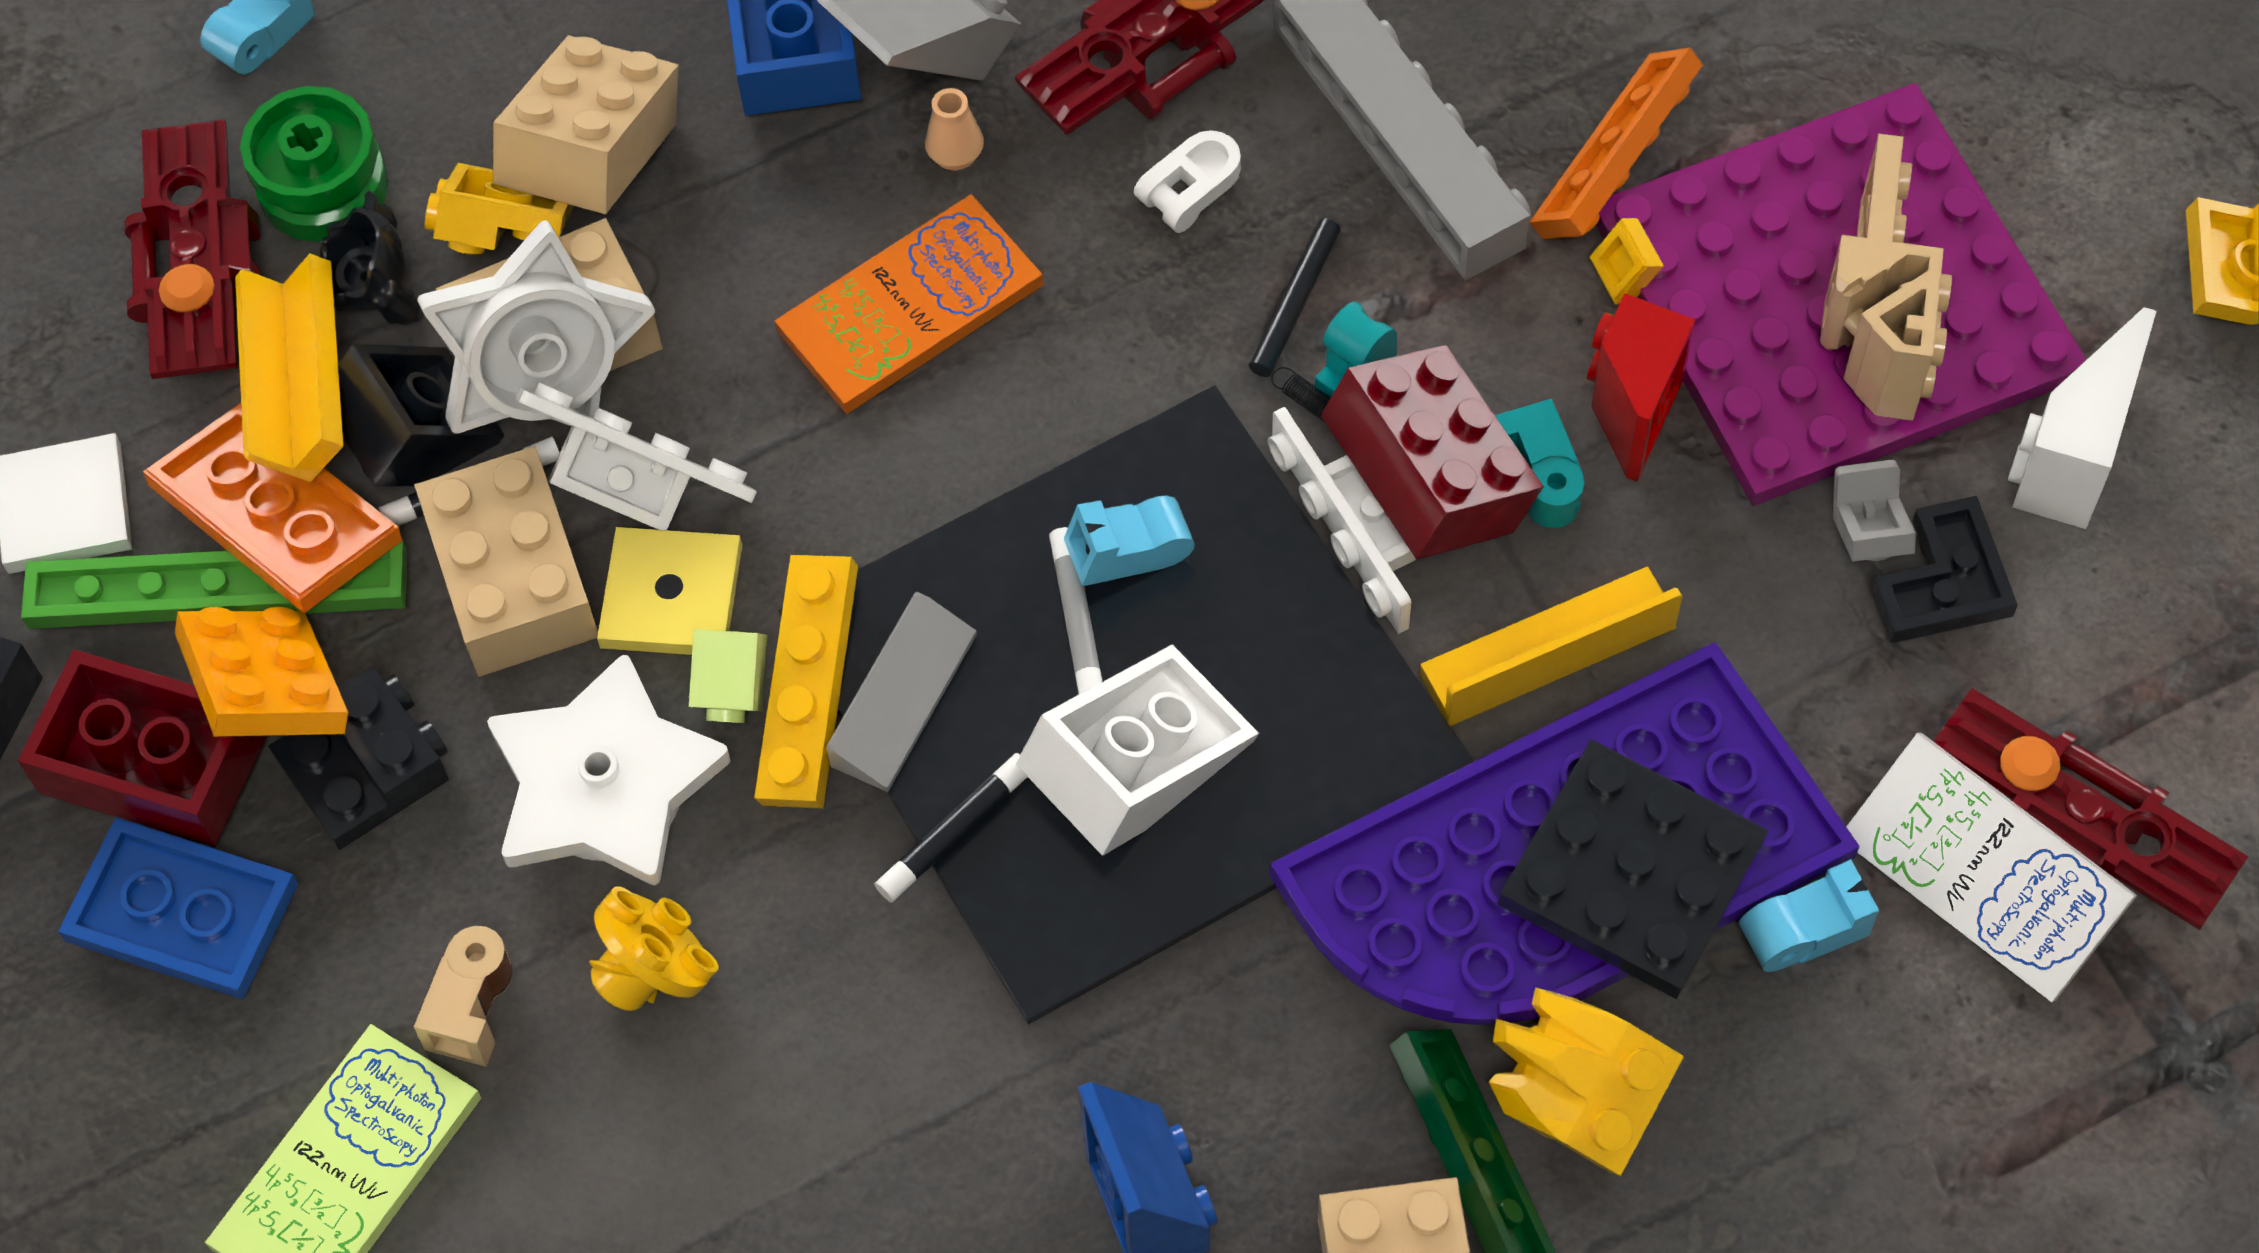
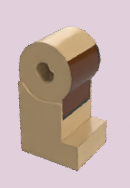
[414,926,513,1067]

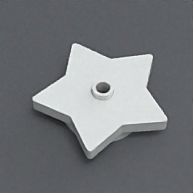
[417,221,655,434]
[487,655,730,885]

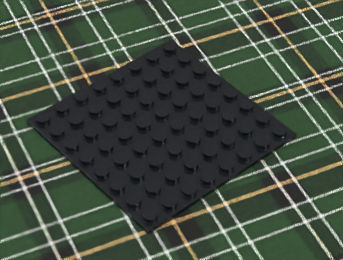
[778,385,1474,1025]

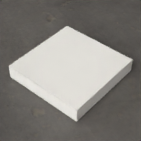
[0,433,133,574]

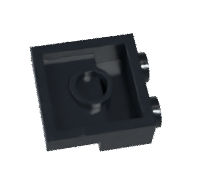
[268,665,449,851]

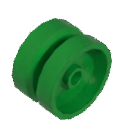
[240,86,389,242]

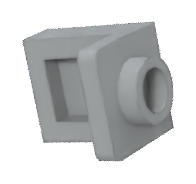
[1833,460,1916,562]

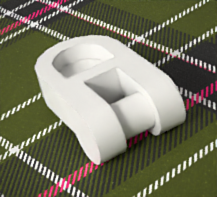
[1134,130,1241,233]

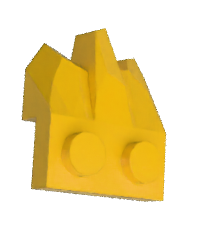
[2186,197,2259,325]
[1488,988,1684,1176]

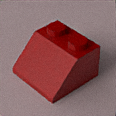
[1587,293,1696,482]

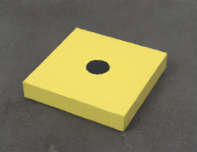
[597,527,742,655]

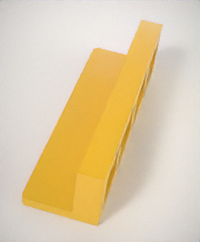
[235,253,343,482]
[1419,566,1683,726]

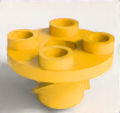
[589,886,719,1011]

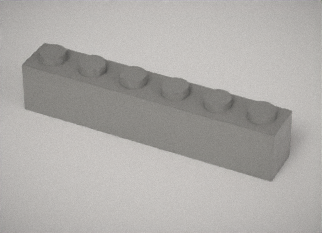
[1273,0,1531,281]

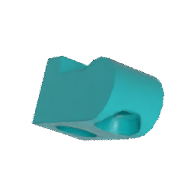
[1314,301,1397,400]
[1495,398,1585,528]

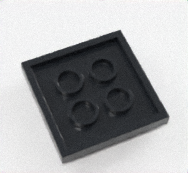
[1497,739,1769,999]

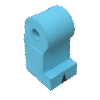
[200,0,316,75]
[1064,496,1195,586]
[1739,860,1879,972]

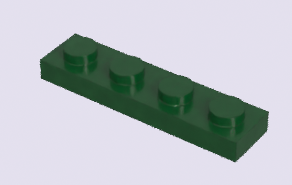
[1389,1029,1556,1253]

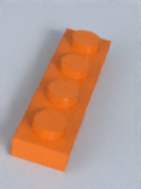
[1529,48,1703,239]

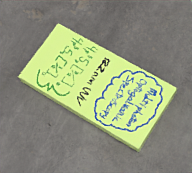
[205,1024,482,1253]

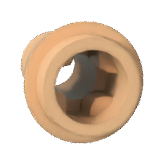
[925,88,984,170]

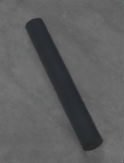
[1249,218,1341,377]

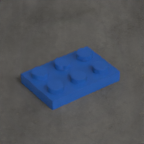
[58,817,298,1000]

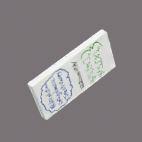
[1847,733,2137,1002]

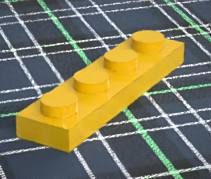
[754,555,858,809]

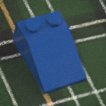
[1078,1082,1218,1253]

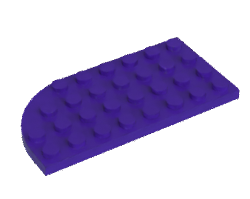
[1269,642,1860,1025]

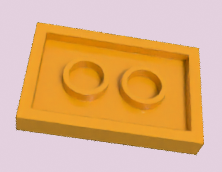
[175,607,348,736]

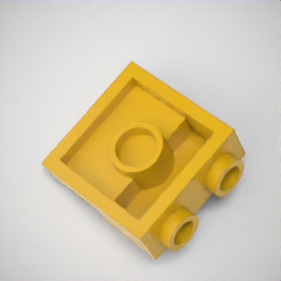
[424,163,574,254]

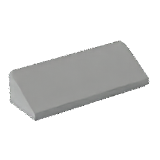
[827,592,977,792]

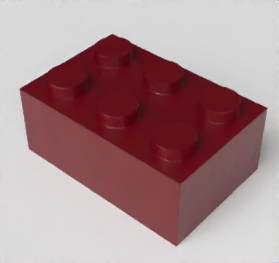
[1321,345,1544,560]
[18,649,268,847]

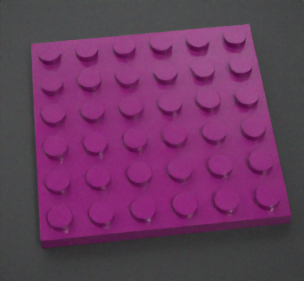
[1596,83,2087,506]

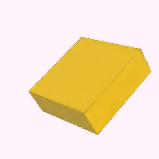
[1589,218,1664,305]

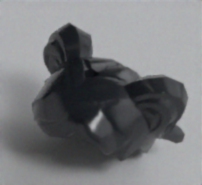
[319,191,421,325]

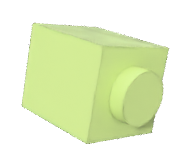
[689,629,767,723]

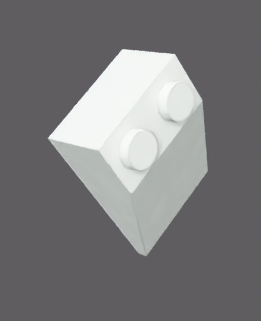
[2007,307,2156,529]
[1016,645,1259,856]

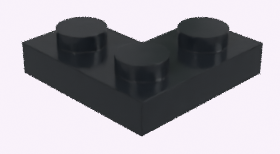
[1871,496,2018,643]

